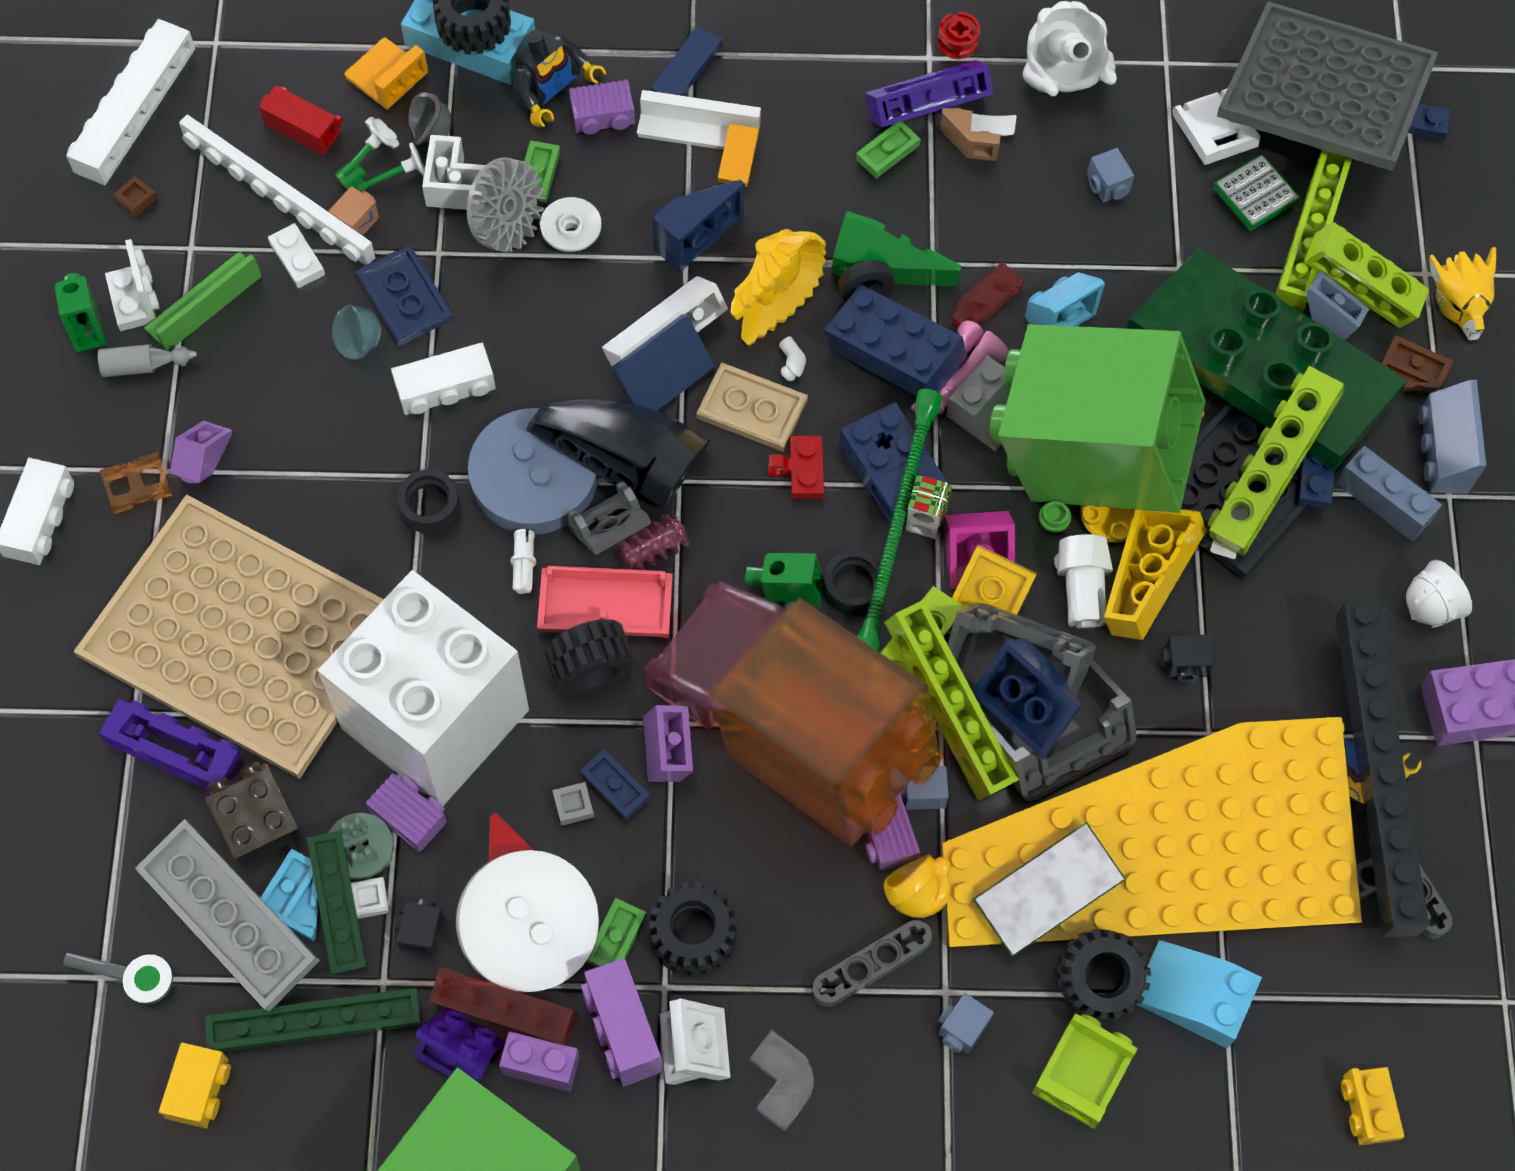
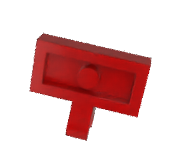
[768,436,824,499]

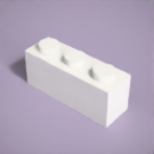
[391,342,496,415]
[0,458,74,565]

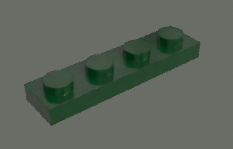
[307,830,367,975]

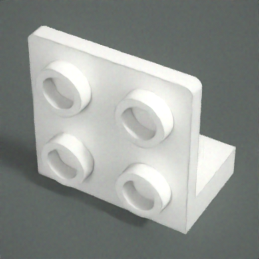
[105,239,159,331]

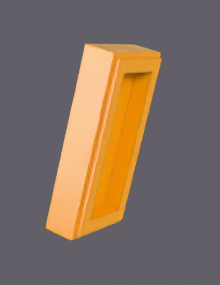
[718,123,759,187]

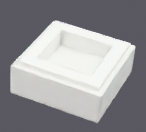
[352,877,389,919]

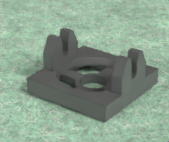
[567,481,651,555]

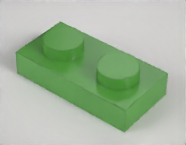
[856,122,921,179]
[524,140,560,203]
[586,898,647,968]

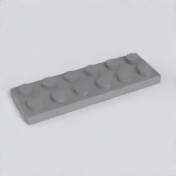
[135,819,320,1012]

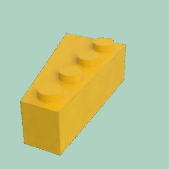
[1104,509,1206,640]

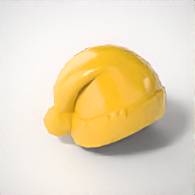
[884,855,951,918]

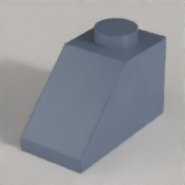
[1307,271,1369,340]

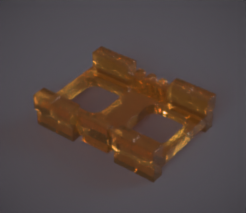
[100,452,172,514]

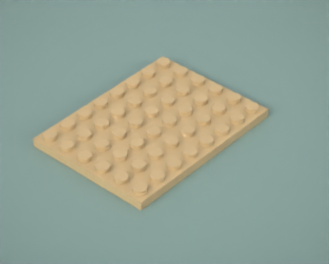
[74,494,384,779]

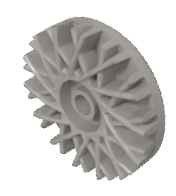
[467,157,546,252]

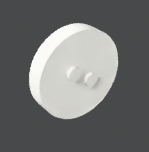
[456,850,599,992]

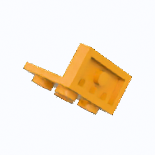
[344,38,428,110]

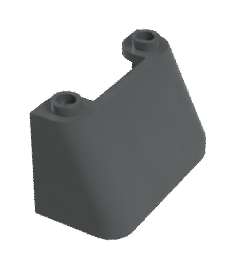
[948,603,1096,697]
[982,659,1137,801]

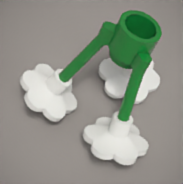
[335,117,425,192]

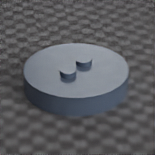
[468,408,598,534]

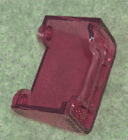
[644,581,788,730]

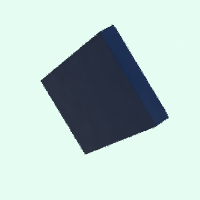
[355,245,454,346]
[610,314,716,411]

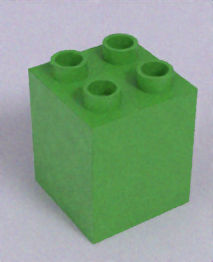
[990,324,1206,513]
[378,1067,581,1171]

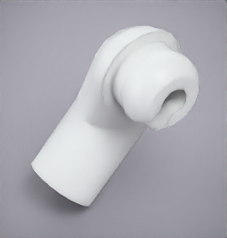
[779,336,806,381]

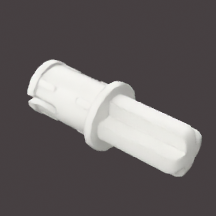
[510,529,536,594]

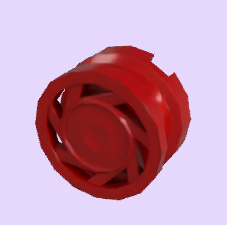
[937,11,980,60]

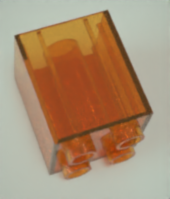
[709,598,942,847]

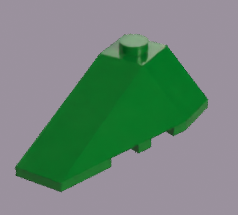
[831,211,962,286]

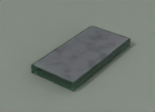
[972,822,1126,957]

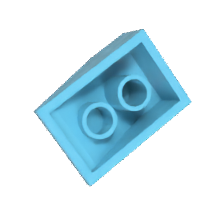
[1136,940,1262,1049]

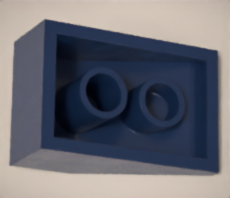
[652,179,744,272]
[972,638,1082,758]

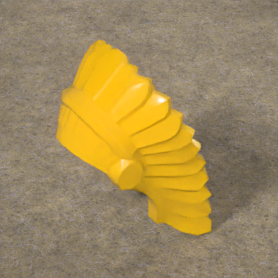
[731,229,826,347]

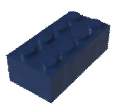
[824,284,967,396]

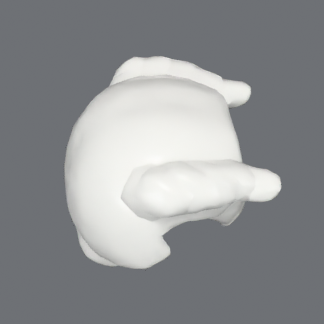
[1023,1,1117,96]

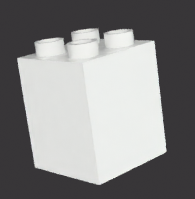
[317,570,529,806]

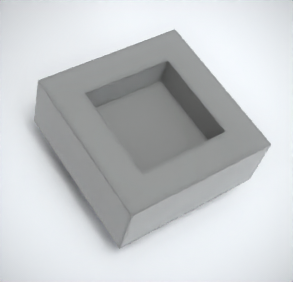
[552,782,594,826]

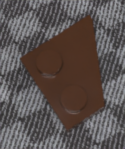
[1381,335,1453,392]

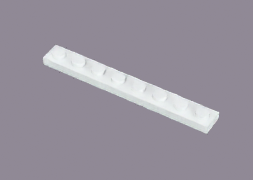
[179,114,375,265]

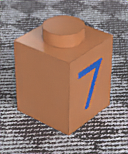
[328,186,379,236]

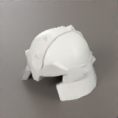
[1406,560,1472,628]

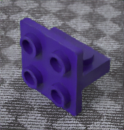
[413,1008,504,1084]

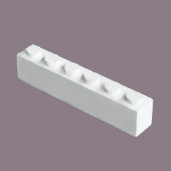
[66,19,195,185]

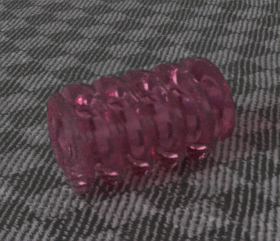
[616,514,690,570]

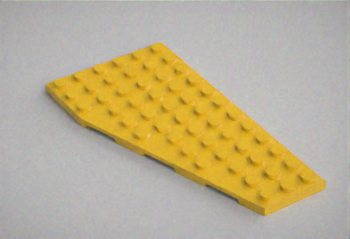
[941,717,1362,947]

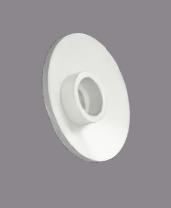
[540,197,601,252]

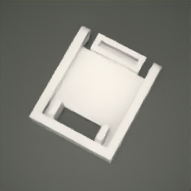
[1173,89,1260,165]

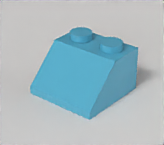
[1025,272,1105,326]

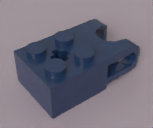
[839,402,948,523]

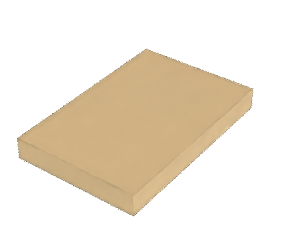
[696,362,808,452]

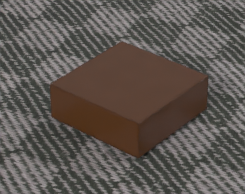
[113,176,158,217]

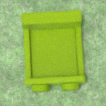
[1032,1014,1138,1129]

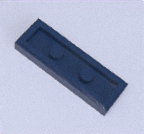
[650,26,723,96]

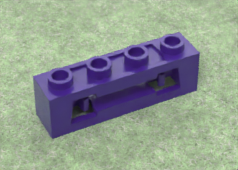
[865,60,993,127]
[99,699,244,790]

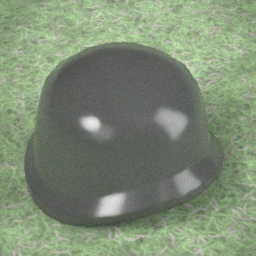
[408,92,451,145]

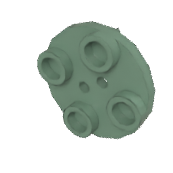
[328,812,394,880]

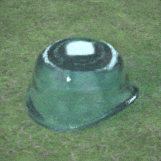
[332,304,381,359]

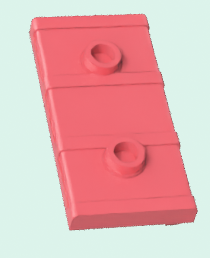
[537,566,673,638]

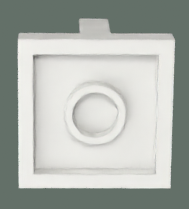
[660,998,731,1085]

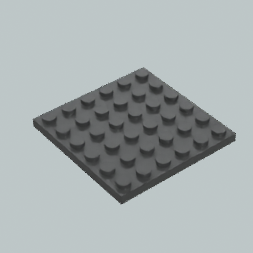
[1217,1,1438,171]

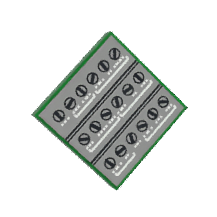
[1213,155,1300,231]

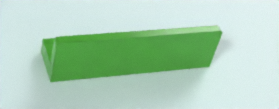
[144,251,262,351]

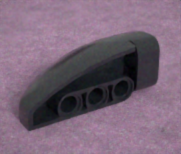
[526,398,710,509]

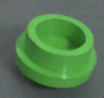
[1039,501,1071,533]

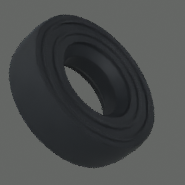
[838,260,895,303]

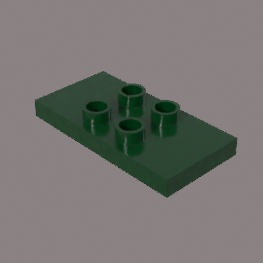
[1126,248,1407,471]

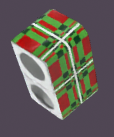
[905,476,952,539]

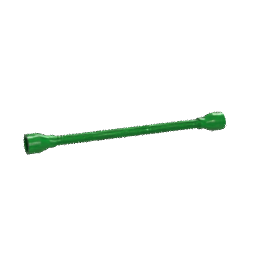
[852,389,943,662]

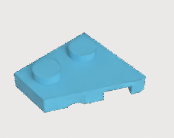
[261,849,319,941]

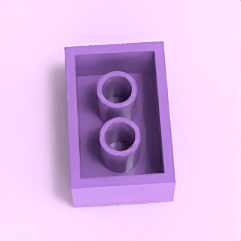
[1420,659,1515,746]
[581,958,662,1087]

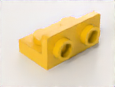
[1341,1067,1404,1146]

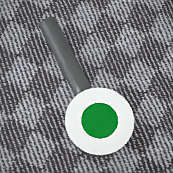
[63,952,173,1004]

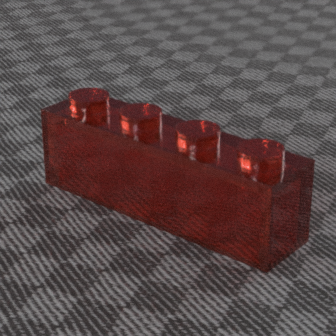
[429,967,579,1046]

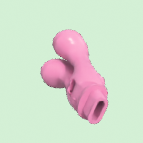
[911,321,1009,414]

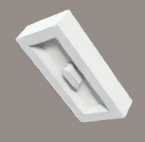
[268,223,325,288]

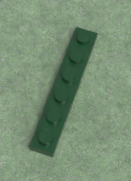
[205,988,421,1052]

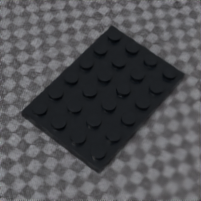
[1181,403,1360,579]

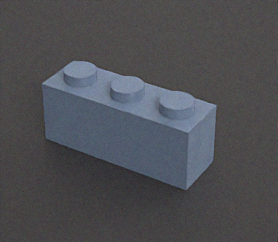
[1336,446,1442,542]

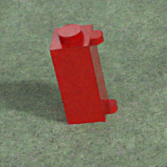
[259,85,343,155]

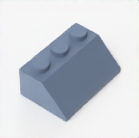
[1418,380,1486,494]

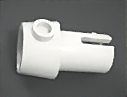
[1054,534,1113,628]

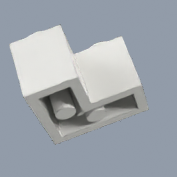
[422,135,485,210]

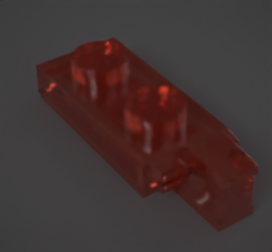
[950,262,1025,331]

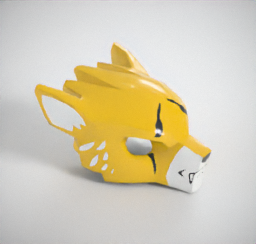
[1429,247,1496,340]

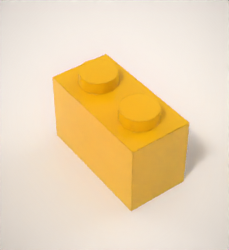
[159,1043,231,1129]

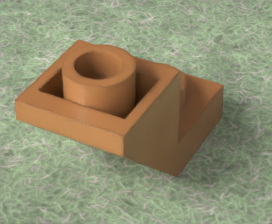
[939,108,1001,161]

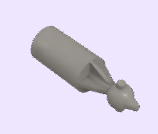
[98,344,197,377]

